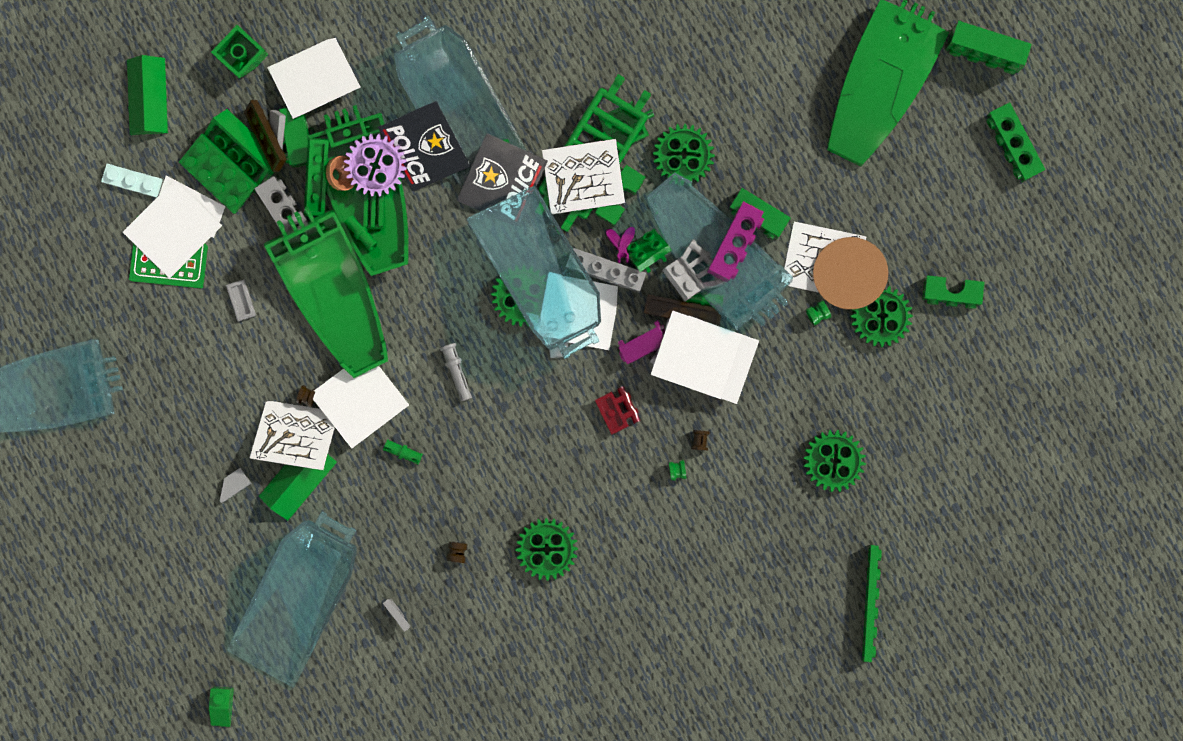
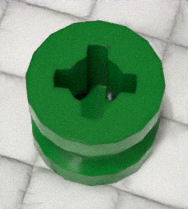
[668,460,687,481]

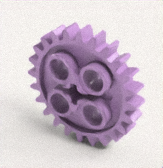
[344,134,407,196]

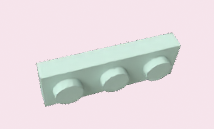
[101,164,163,198]

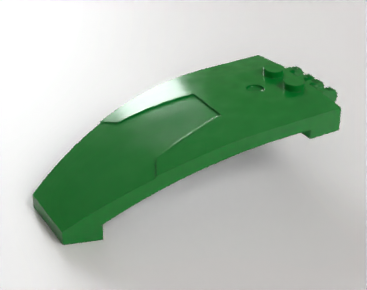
[827,0,949,167]
[308,105,409,276]
[264,206,388,378]

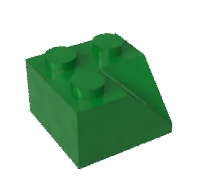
[211,25,268,79]

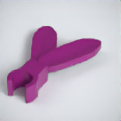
[606,227,635,263]

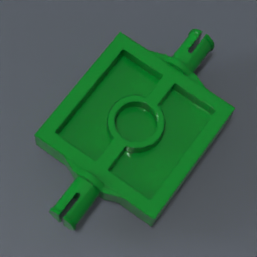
[593,101,655,145]

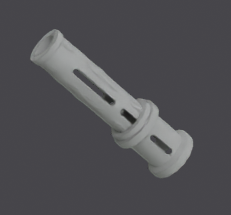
[439,343,472,402]

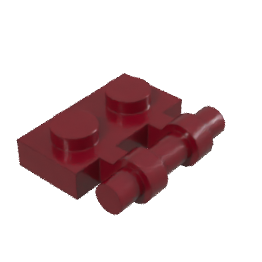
[595,386,641,435]

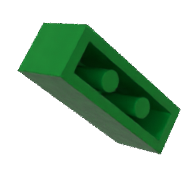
[279,108,309,168]
[729,188,791,240]

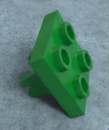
[626,229,672,273]

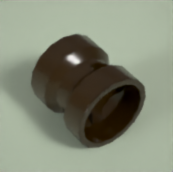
[446,541,468,563]

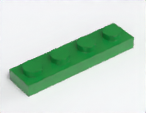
[304,139,329,216]

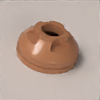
[326,156,355,191]

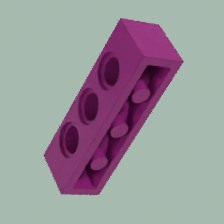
[707,201,764,282]

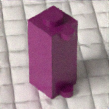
[618,321,665,364]

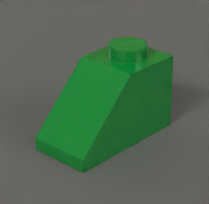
[209,686,234,727]

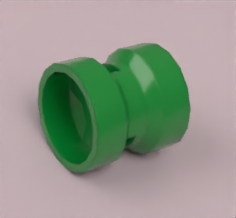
[806,301,831,326]

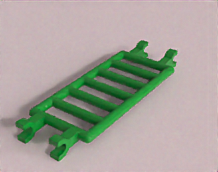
[535,74,651,232]

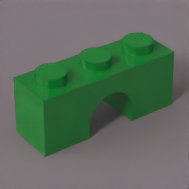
[594,165,645,227]
[922,275,985,309]

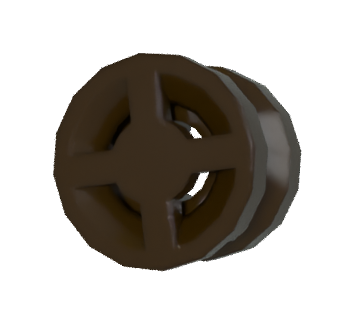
[296,385,316,408]

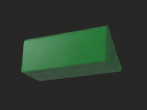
[127,55,168,135]
[259,454,337,521]

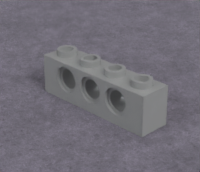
[254,176,307,232]
[567,248,646,293]

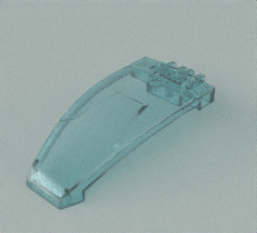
[646,173,793,331]
[0,339,123,432]

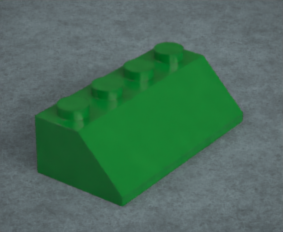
[204,109,275,193]

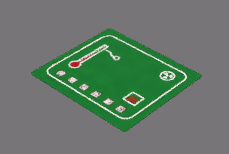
[129,215,208,288]

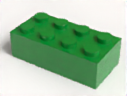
[945,20,1032,74]

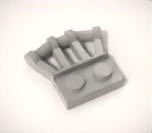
[662,239,726,301]

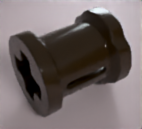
[691,430,710,451]

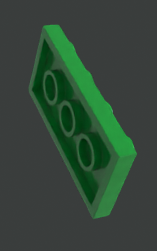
[179,134,259,214]

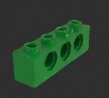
[986,102,1046,182]

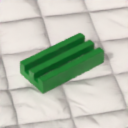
[363,191,385,230]

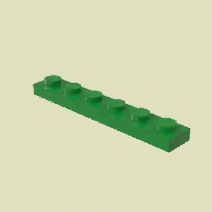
[862,545,882,662]

